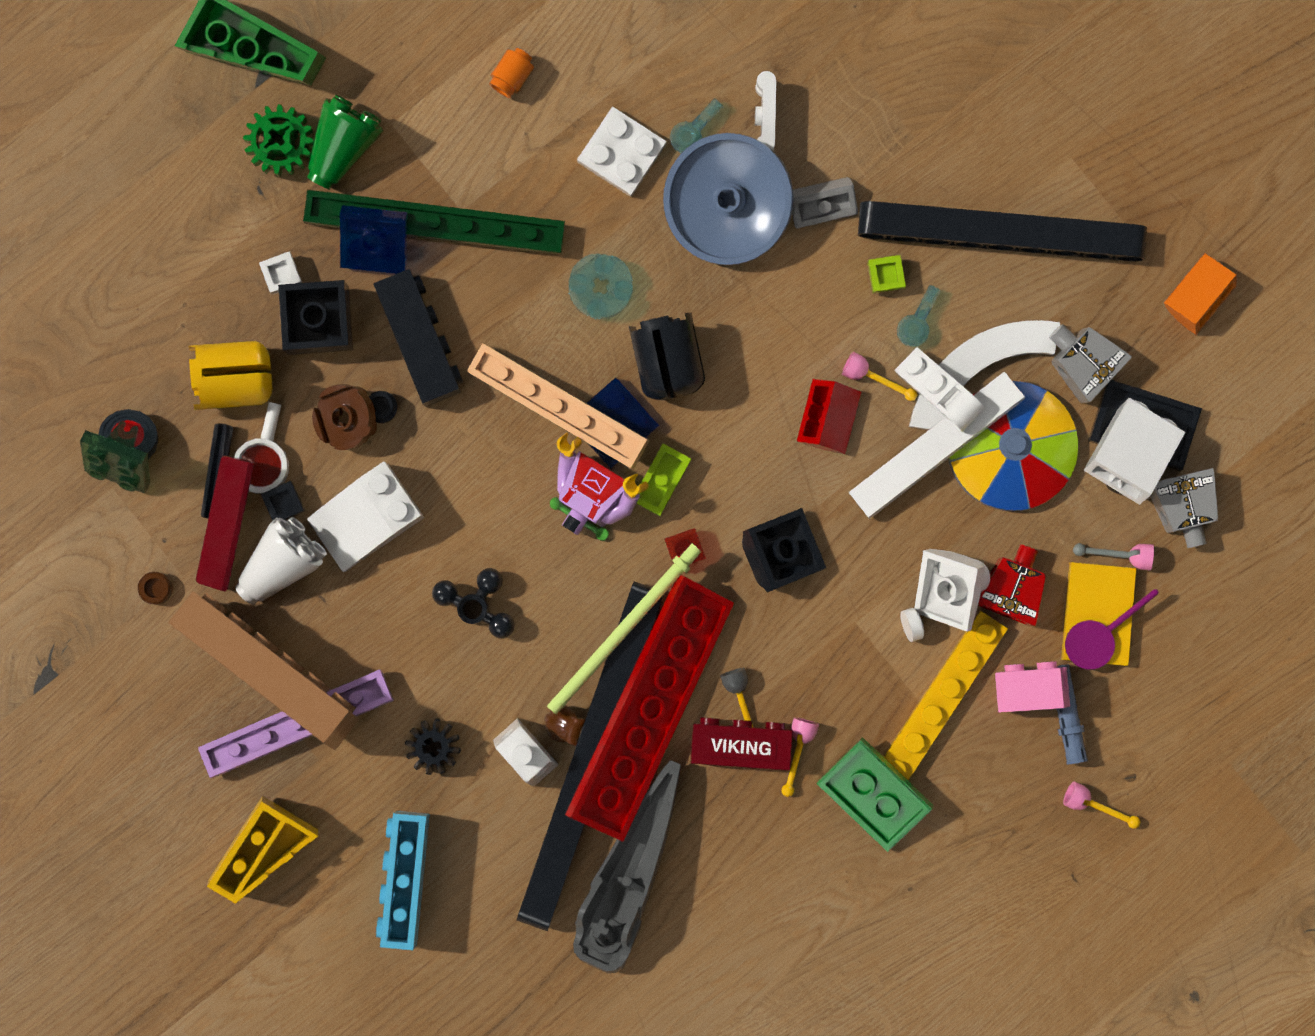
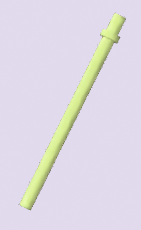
[547,544,701,715]

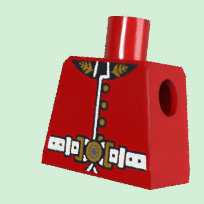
[978,544,1046,626]

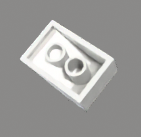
[307,461,425,573]

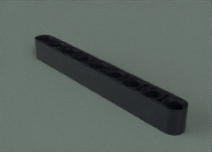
[858,201,1147,262]

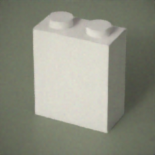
[1084,398,1185,505]

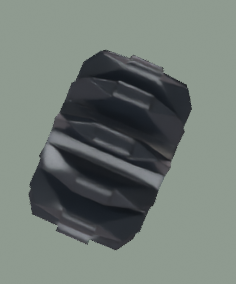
[405,719,461,775]

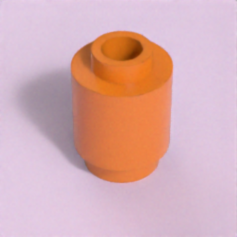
[489,48,534,98]

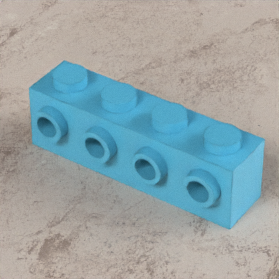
[376,811,430,950]

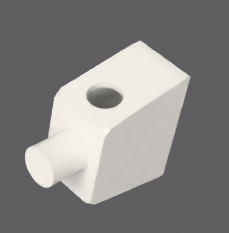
[493,718,559,786]

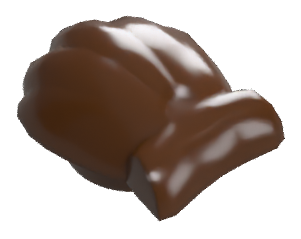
[545,705,585,746]

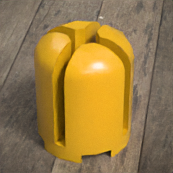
[189,341,273,410]

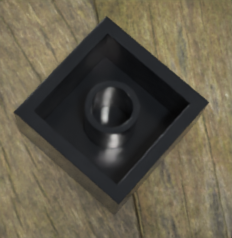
[278,280,353,355]

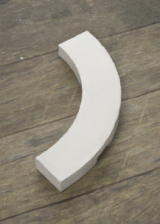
[909,320,1060,430]

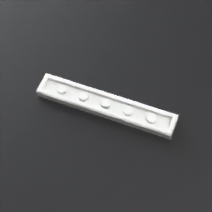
[849,372,1025,519]

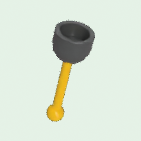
[720,667,753,727]

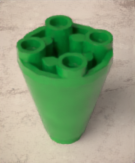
[307,95,383,189]

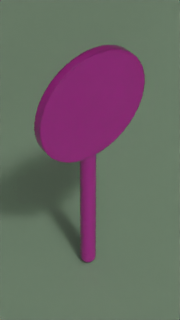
[1065,589,1159,669]

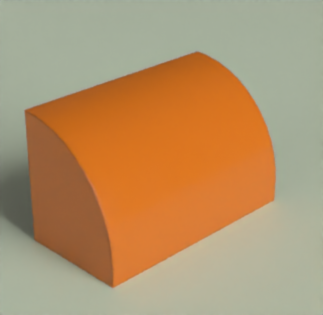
[1164,253,1237,335]

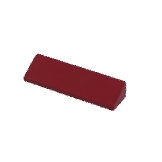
[196,455,254,592]

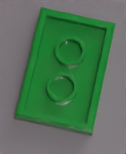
[816,737,934,852]

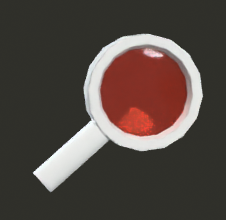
[234,402,289,494]

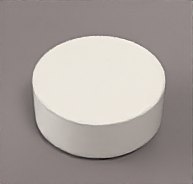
[900,608,924,642]

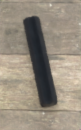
[201,423,233,519]

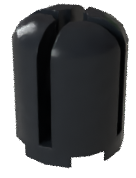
[629,313,705,400]

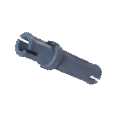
[1057,664,1088,765]

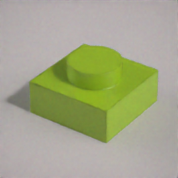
[867,255,906,293]

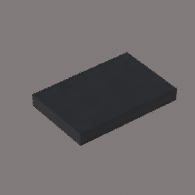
[1088,380,1202,471]

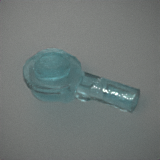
[670,98,723,153]
[897,285,941,347]

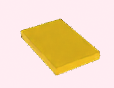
[1061,562,1136,666]

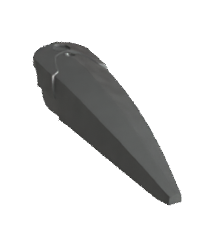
[573,760,681,974]

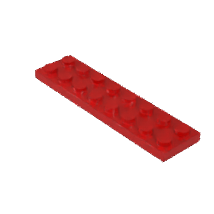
[565,575,734,842]

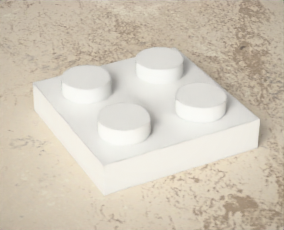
[577,106,666,197]

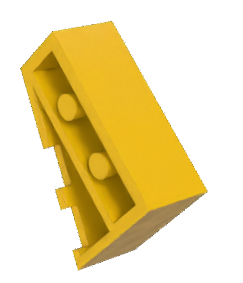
[207,796,318,904]

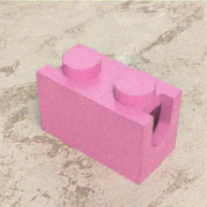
[995,661,1070,713]

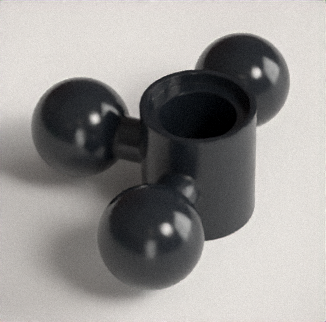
[432,568,515,639]

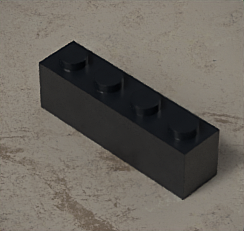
[373,269,464,407]

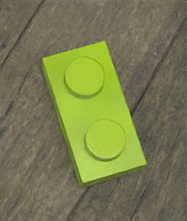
[636,443,691,516]

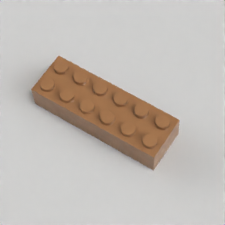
[168,591,359,750]

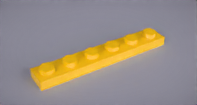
[883,611,1008,780]

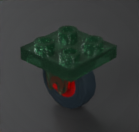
[80,409,158,494]

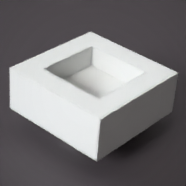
[259,251,302,295]

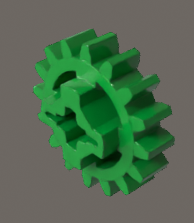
[243,104,314,177]

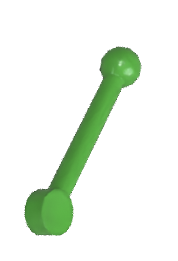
[550,497,608,541]

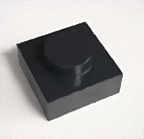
[261,481,305,521]

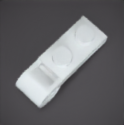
[894,348,985,432]

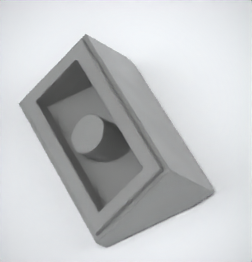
[792,177,858,229]

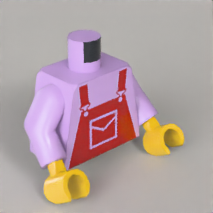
[557,432,649,535]

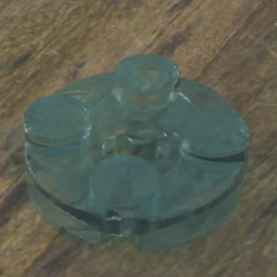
[569,253,633,320]

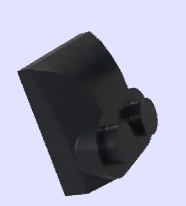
[742,508,826,592]

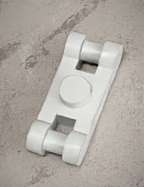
[755,71,776,151]

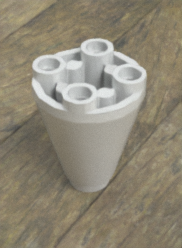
[235,517,327,605]

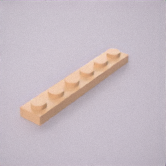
[467,343,650,469]

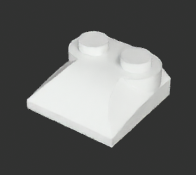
[914,549,990,632]

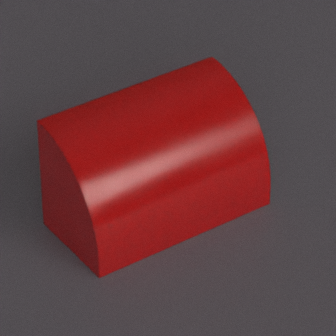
[797,379,861,454]

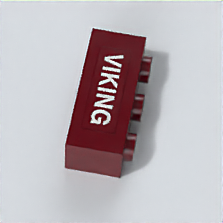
[690,717,792,770]

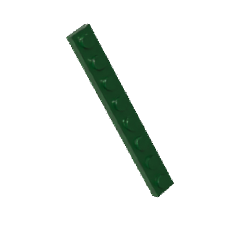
[303,190,565,255]

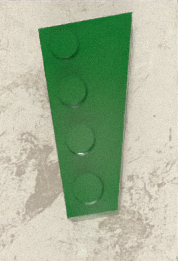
[175,0,326,86]

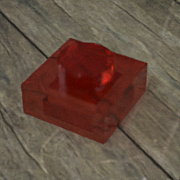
[664,528,706,565]

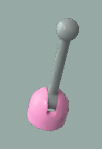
[1073,543,1154,571]

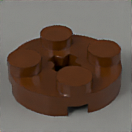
[312,384,377,450]

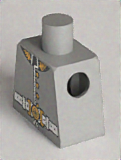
[1049,324,1132,403]
[1150,468,1218,548]

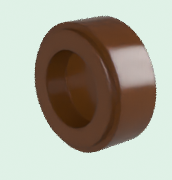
[138,572,173,605]

